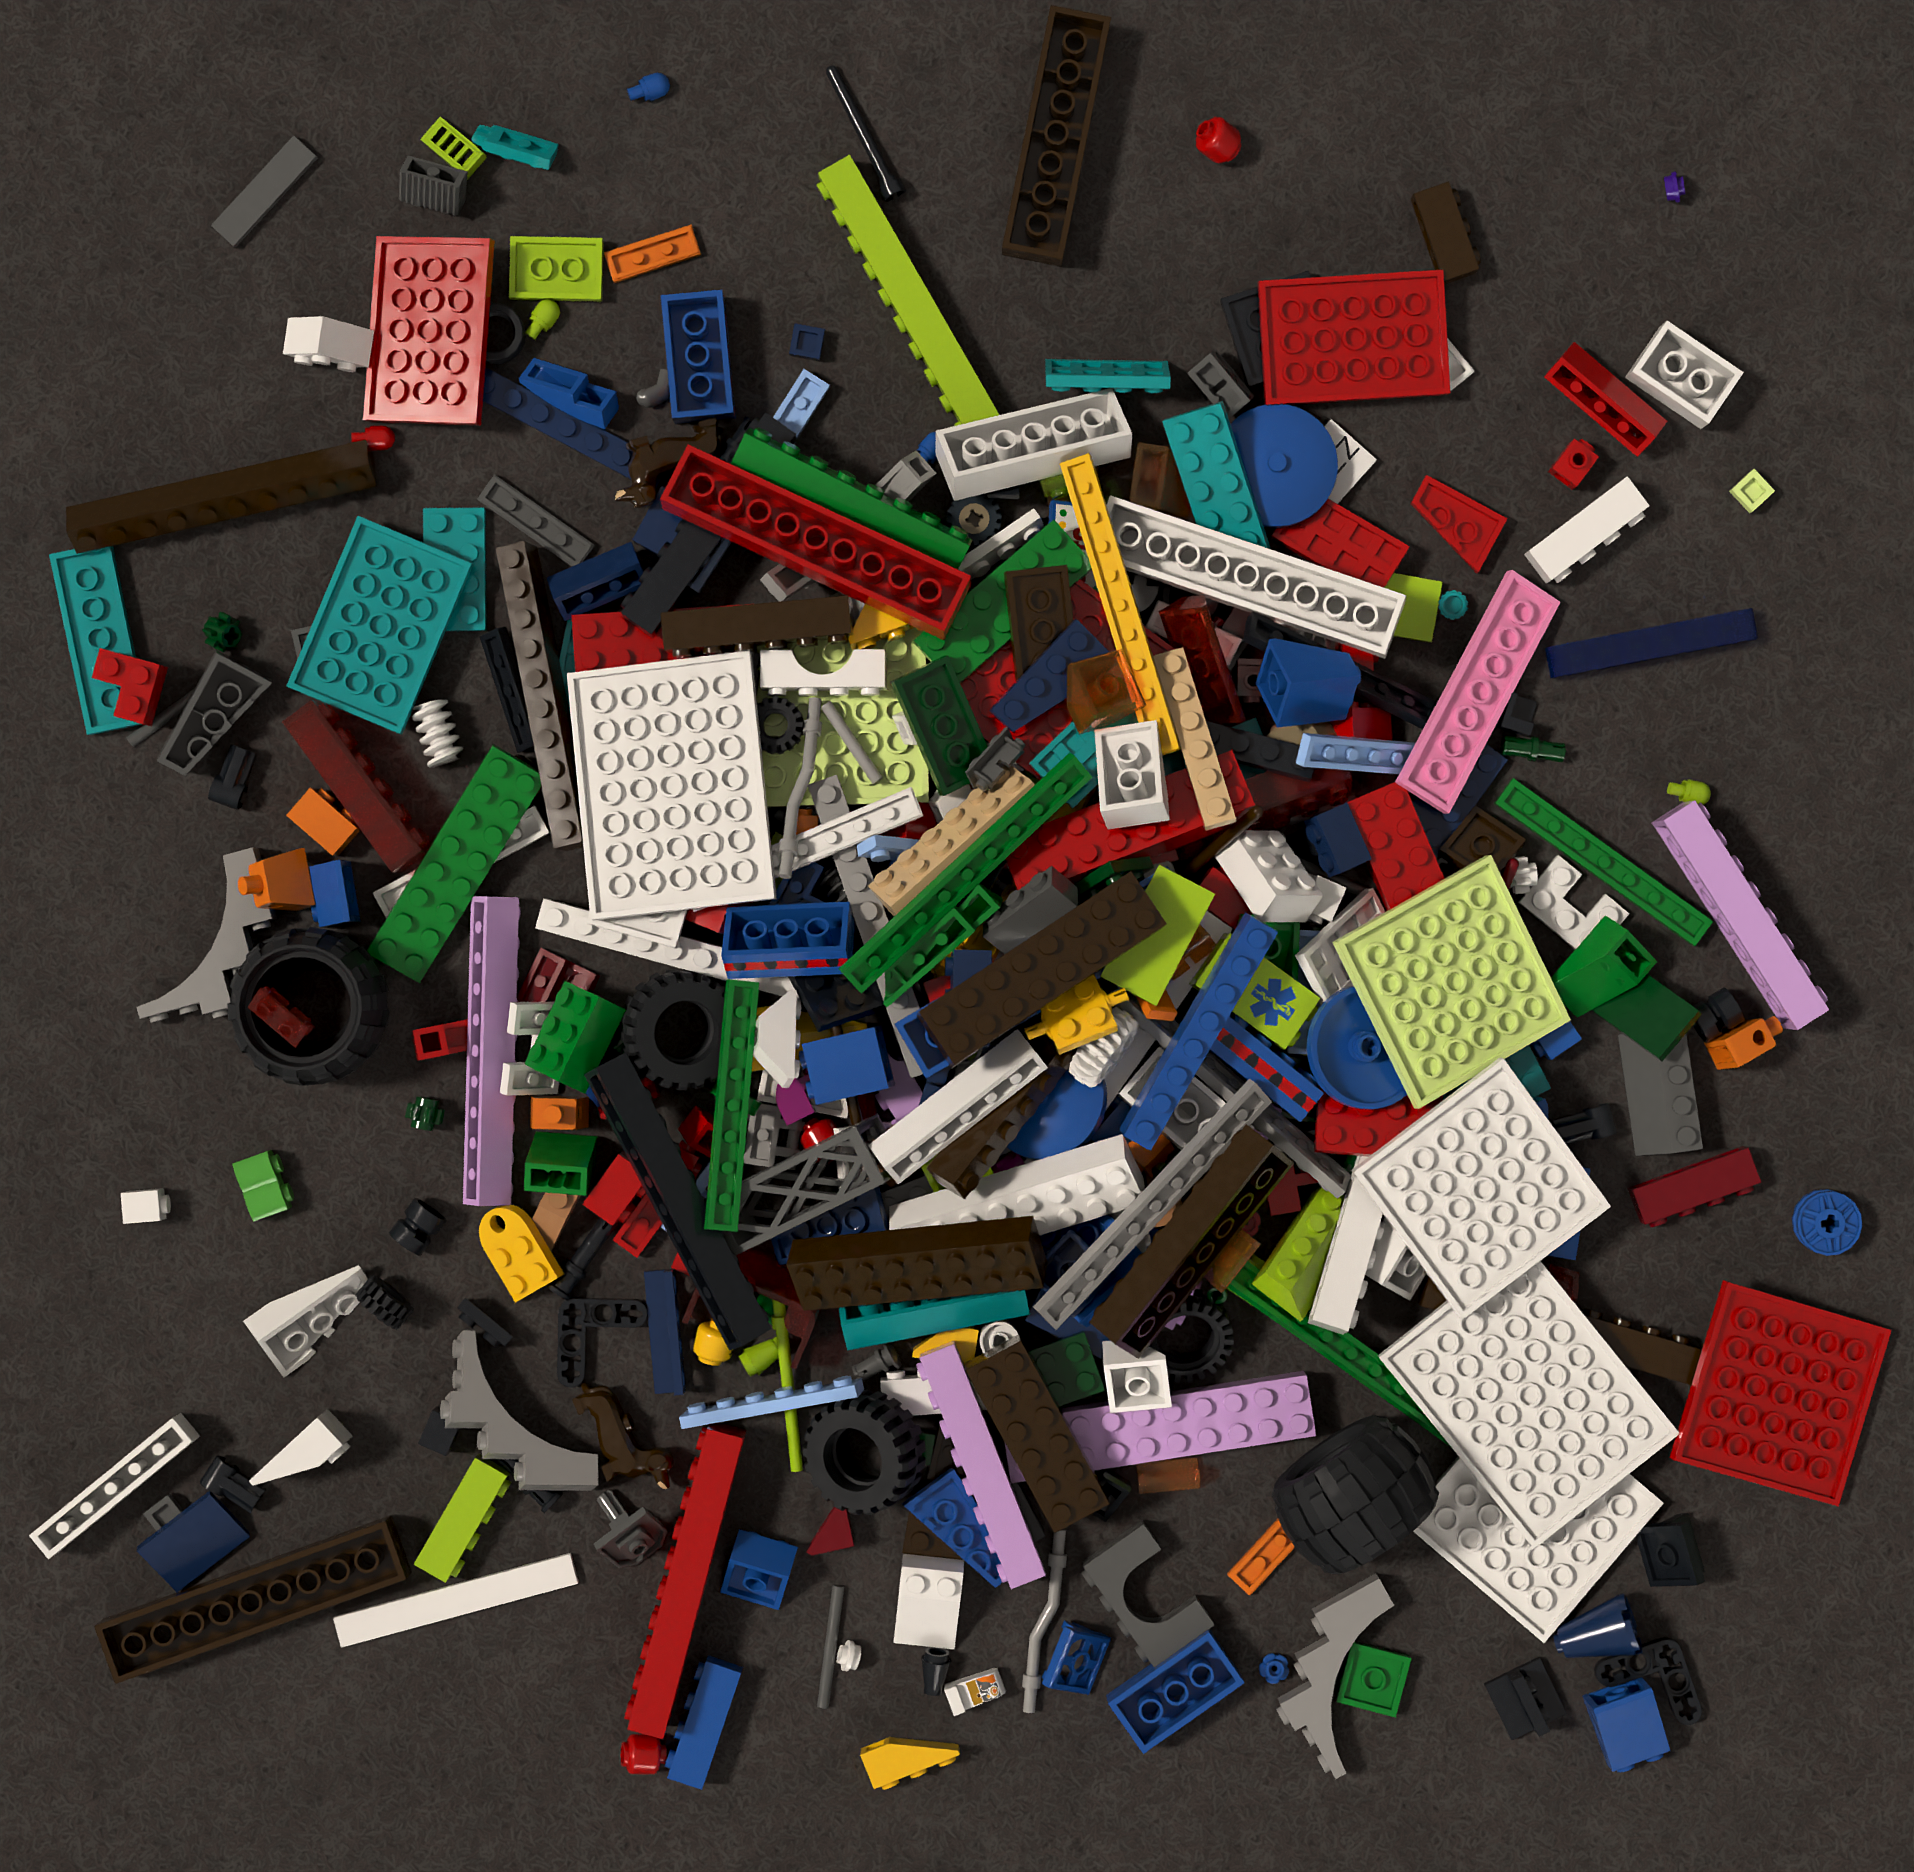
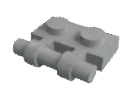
[744,1103,805,1170]

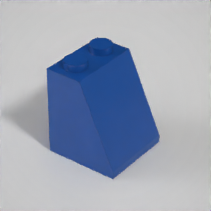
[1256,638,1361,728]
[799,1025,895,1105]
[1582,1677,1670,1772]

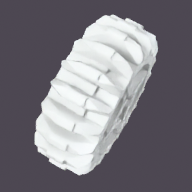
[1069,1007,1139,1088]

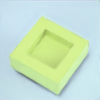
[1729,469,1775,513]

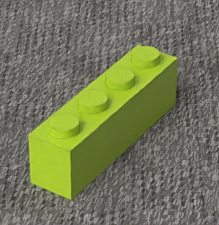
[414,1454,511,1583]

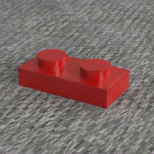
[613,1193,662,1258]

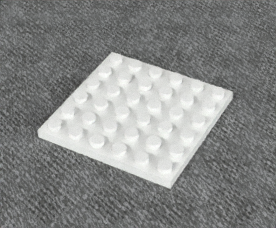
[1351,1057,1611,1320]
[1413,1456,1664,1643]

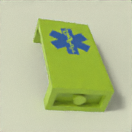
[1189,933,1320,1049]

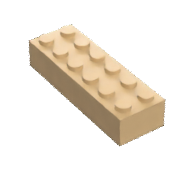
[868,765,1035,916]

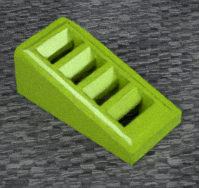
[420,116,487,180]

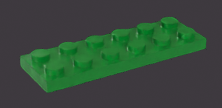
[914,519,1092,684]

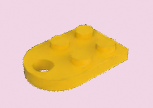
[479,1205,564,1303]

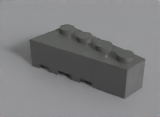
[157,650,272,776]

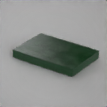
[1592,974,1702,1062]

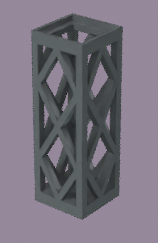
[724,1113,892,1255]

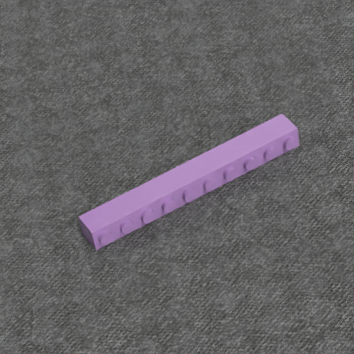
[463,896,521,1206]

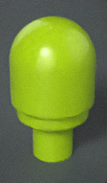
[525,299,560,340]
[1667,779,1711,805]

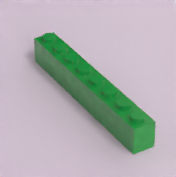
[731,427,973,569]

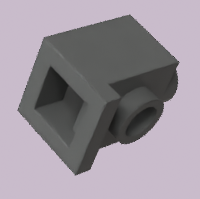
[1236,658,1263,704]

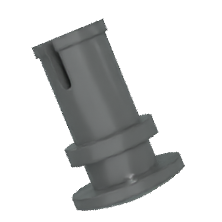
[852,1342,901,1382]

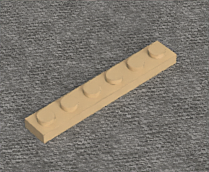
[1153,647,1236,831]

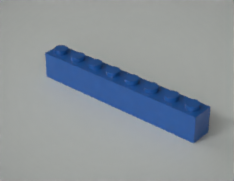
[1119,912,1278,1151]

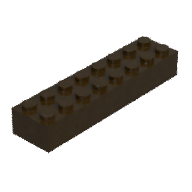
[1002,5,1111,267]
[916,871,1167,1068]
[1089,1124,1294,1359]
[786,1216,1048,1311]

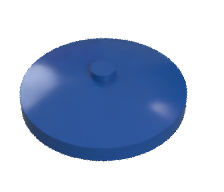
[1230,404,1338,528]
[1307,985,1407,1109]
[1007,1040,1107,1160]

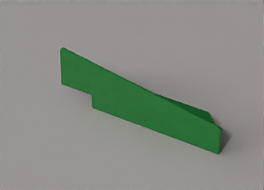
[884,883,1003,1007]

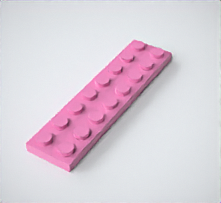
[1395,570,1560,814]

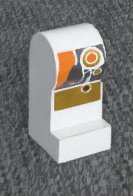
[944,1668,1006,1716]

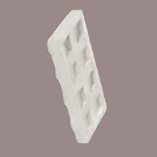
[1295,888,1385,1005]

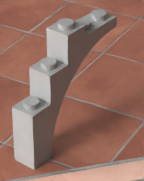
[760,450,937,602]
[136,847,277,1023]
[440,1330,598,1491]
[1276,1573,1394,1779]

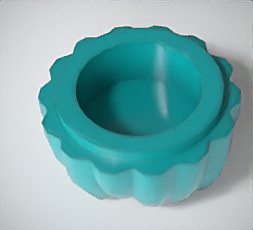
[1438,590,1468,620]

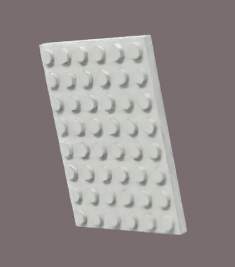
[567,650,777,921]
[1378,1261,1679,1549]

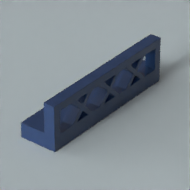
[644,1269,686,1395]

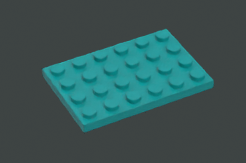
[286,516,473,735]

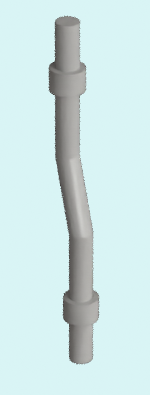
[779,697,822,879]
[1022,1529,1067,1713]

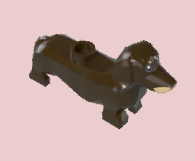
[614,417,723,508]
[572,1382,674,1489]

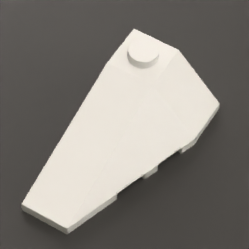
[243,1265,368,1378]

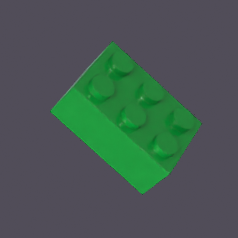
[525,981,626,1094]

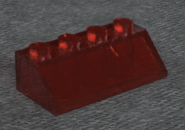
[1158,595,1246,724]

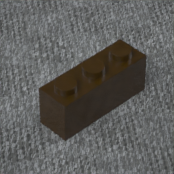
[1410,181,1481,285]

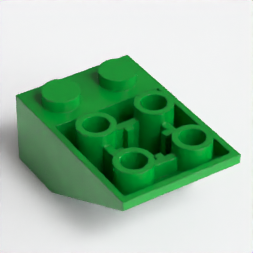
[1551,915,1657,1018]

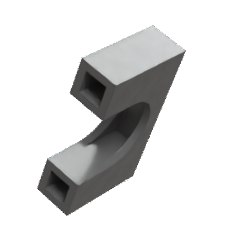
[1081,1520,1215,1667]

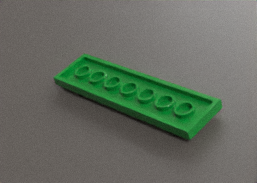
[366,744,541,983]

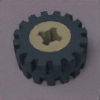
[947,494,1002,548]

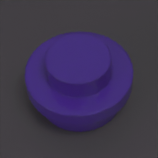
[1664,171,1686,203]

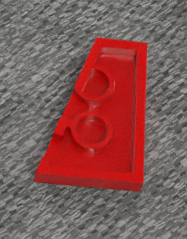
[1410,475,1508,574]

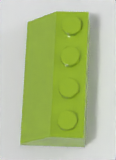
[1251,1186,1345,1322]

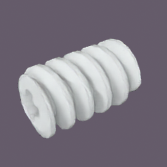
[412,700,463,768]

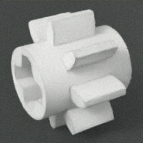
[1510,856,1538,894]

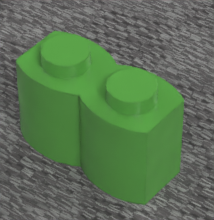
[233,1150,294,1222]

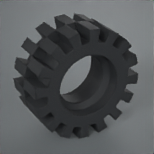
[757,696,804,754]
[355,1275,414,1330]

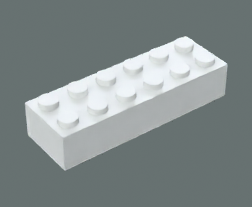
[936,388,1132,501]

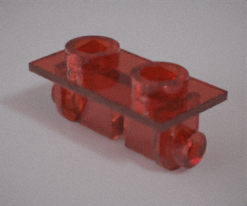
[248,985,315,1048]

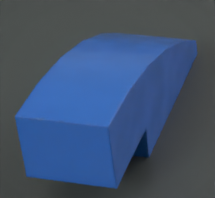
[519,358,619,429]

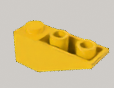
[860,1737,960,1790]

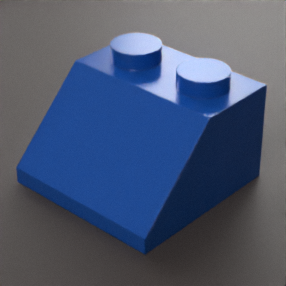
[309,860,361,927]
[720,1529,798,1610]

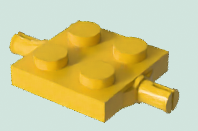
[1024,974,1129,1055]

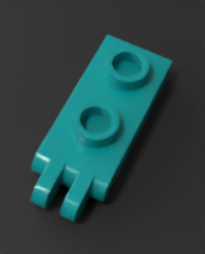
[471,125,559,170]

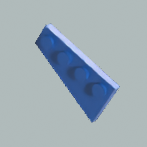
[902,1468,1002,1588]

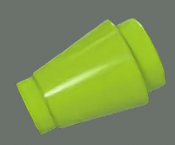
[738,1337,779,1377]

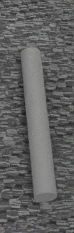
[821,701,883,784]

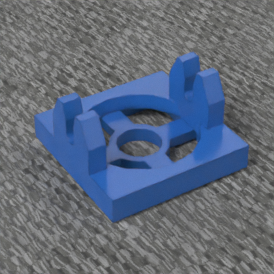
[1042,1620,1111,1695]

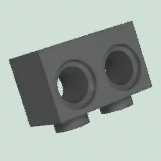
[1187,349,1255,419]

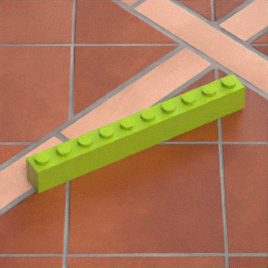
[816,155,999,426]

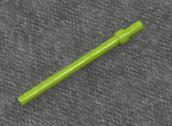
[771,1290,803,1472]

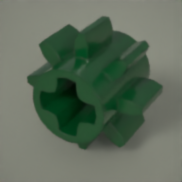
[202,612,243,652]
[405,1096,445,1131]

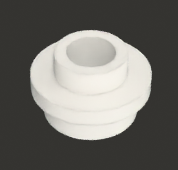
[837,1640,861,1672]

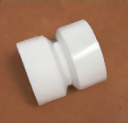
[979,1319,1018,1353]

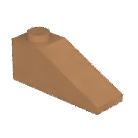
[532,1192,581,1252]

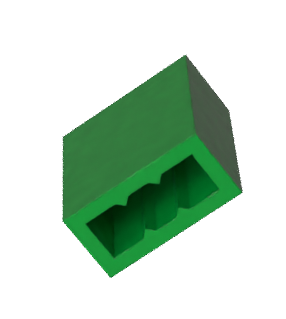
[524,1131,597,1196]

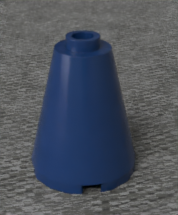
[1553,1593,1643,1658]

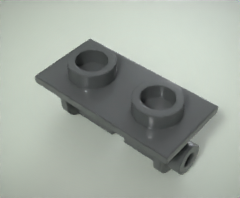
[965,727,1026,792]

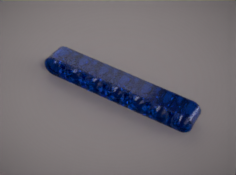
[1545,608,1758,679]

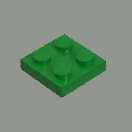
[1335,1641,1411,1718]

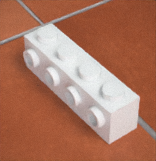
[1524,476,1650,583]

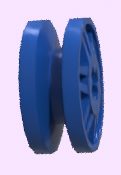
[1792,1189,1862,1256]

